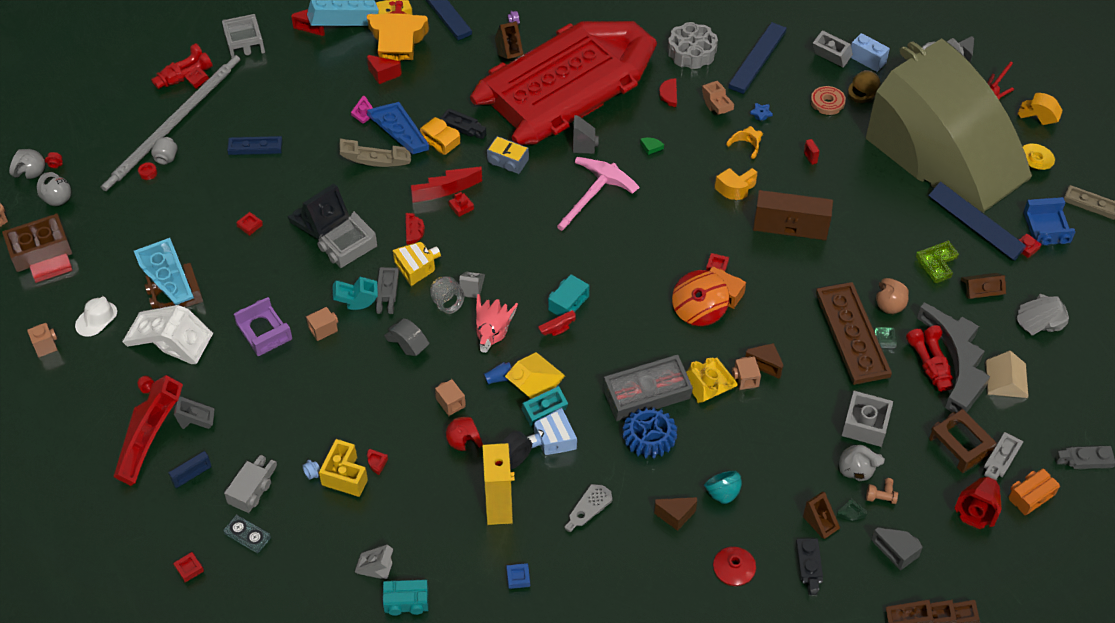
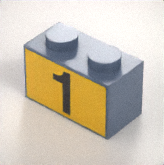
[487,136,529,174]

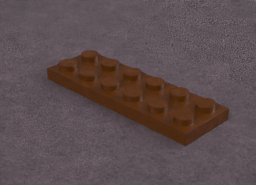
[816,282,892,385]

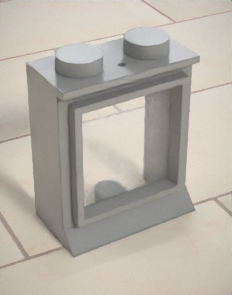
[222,14,265,58]
[318,211,377,268]

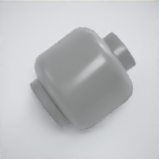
[151,137,178,164]

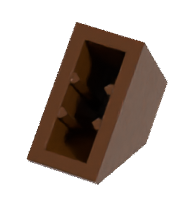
[495,21,524,59]

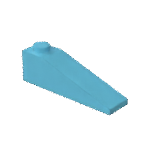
[134,238,194,305]

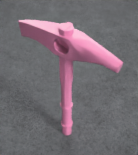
[557,157,639,231]

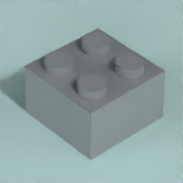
[842,391,893,447]

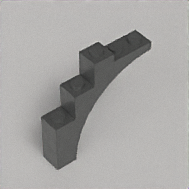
[917,302,990,413]

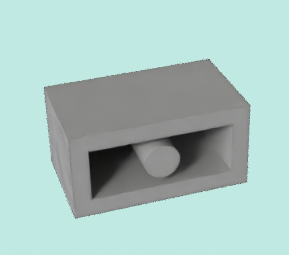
[813,30,853,67]

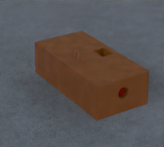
[753,190,833,240]

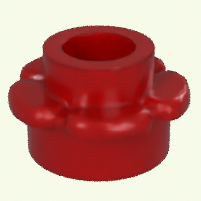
[45,152,63,168]

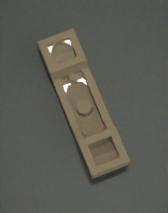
[339,139,411,167]

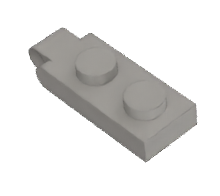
[984,432,1023,480]

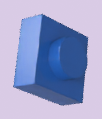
[507,563,530,589]

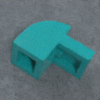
[333,277,378,310]

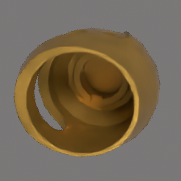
[848,70,881,103]

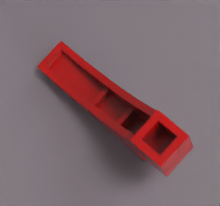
[114,375,183,486]

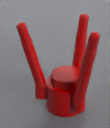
[987,62,1014,99]

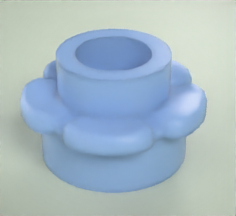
[302,460,320,479]

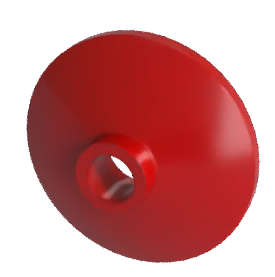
[713,547,756,586]

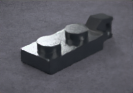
[440,109,487,139]
[796,539,823,595]

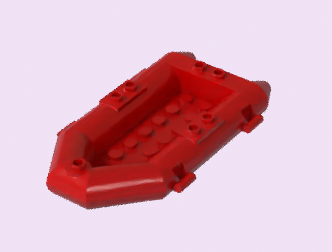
[470,21,657,145]

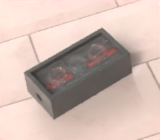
[602,355,693,421]

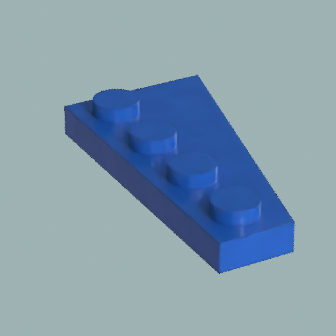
[367,102,429,154]

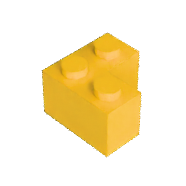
[319,439,368,497]

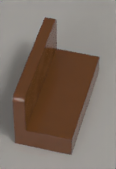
[961,273,1006,299]

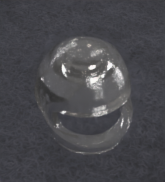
[430,276,464,314]

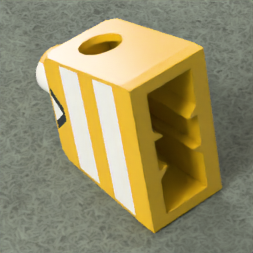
[393,242,441,286]

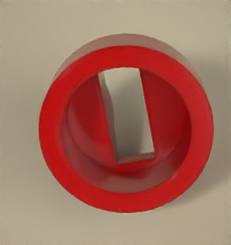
[137,376,154,393]

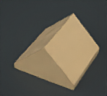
[985,351,1028,398]

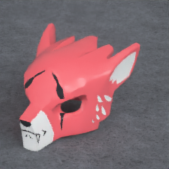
[476,294,518,352]

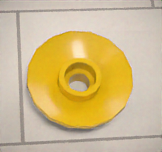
[1023,144,1055,170]

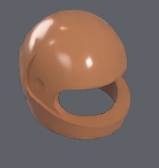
[876,278,909,314]

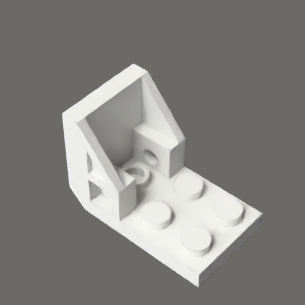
[122,305,213,364]

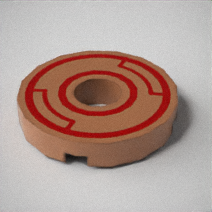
[811,86,846,115]

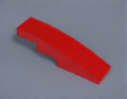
[411,167,482,203]

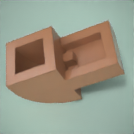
[702,81,734,115]

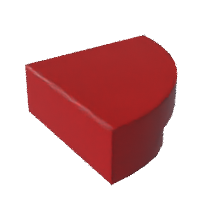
[367,449,388,475]

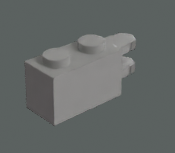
[224,455,277,513]

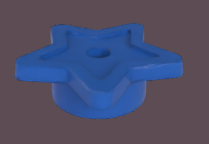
[750,103,773,120]

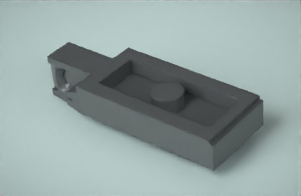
[1055,446,1115,469]

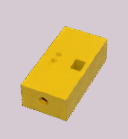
[483,443,514,525]

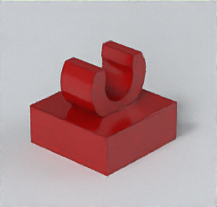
[449,192,474,217]

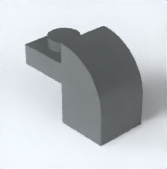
[384,318,430,356]

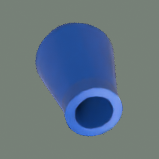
[484,362,512,385]

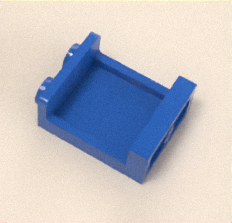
[1023,197,1075,245]

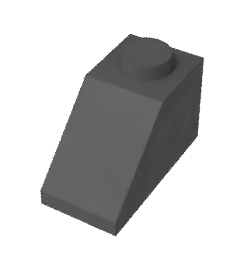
[573,115,599,153]
[871,528,923,571]

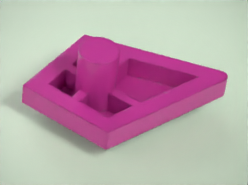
[351,96,373,124]

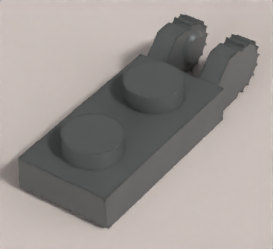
[376,267,399,314]

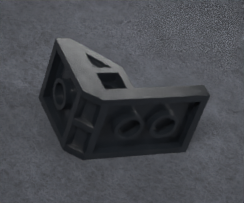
[288,184,349,239]

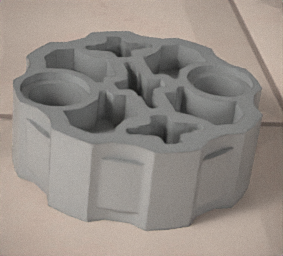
[667,22,718,69]

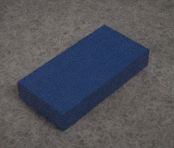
[169,451,212,488]

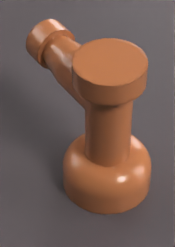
[866,478,898,504]

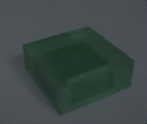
[874,327,897,348]

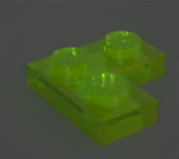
[916,240,959,283]

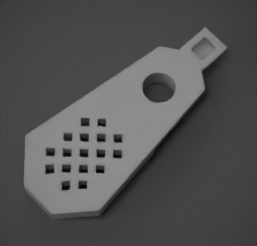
[565,484,612,532]

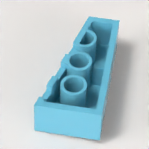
[307,0,379,26]

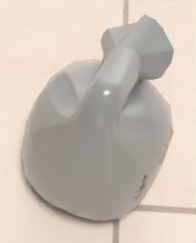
[839,445,885,481]

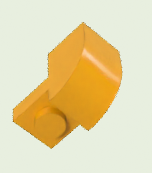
[1018,93,1063,125]
[715,168,757,200]

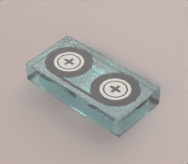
[223,515,271,553]

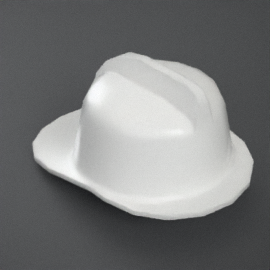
[75,296,117,337]

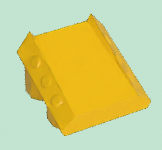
[686,357,737,403]

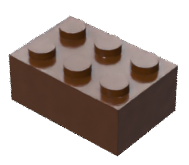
[2,214,72,272]

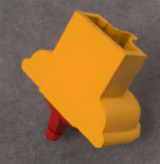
[367,0,429,61]

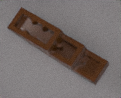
[886,600,980,623]

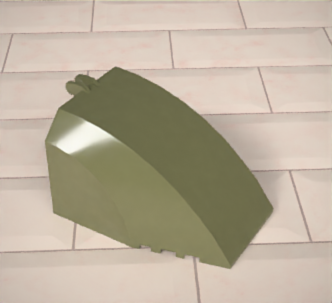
[866,38,1032,212]

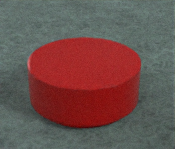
[138,163,157,180]

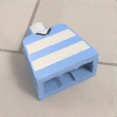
[528,408,577,455]

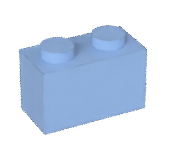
[851,33,890,72]

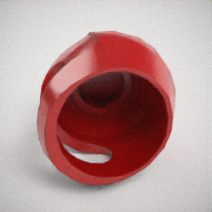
[446,417,484,451]

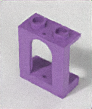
[234,297,292,356]

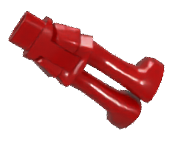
[151,43,213,89]
[906,325,954,392]

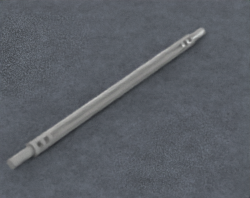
[101,55,240,191]

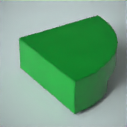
[640,138,664,155]

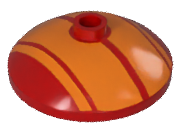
[672,270,730,326]

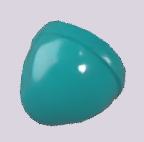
[704,471,742,504]

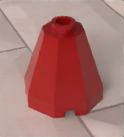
[954,476,1002,529]

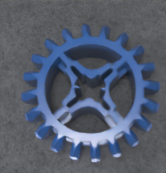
[623,407,677,459]

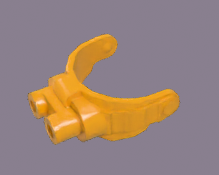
[726,126,763,159]

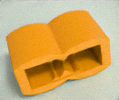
[420,117,460,155]

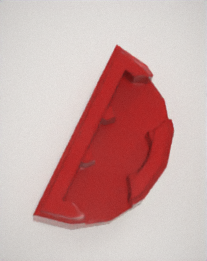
[659,78,677,107]
[406,213,425,245]
[539,310,576,336]

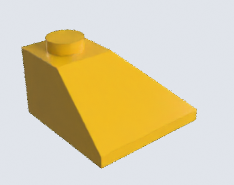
[505,352,565,399]

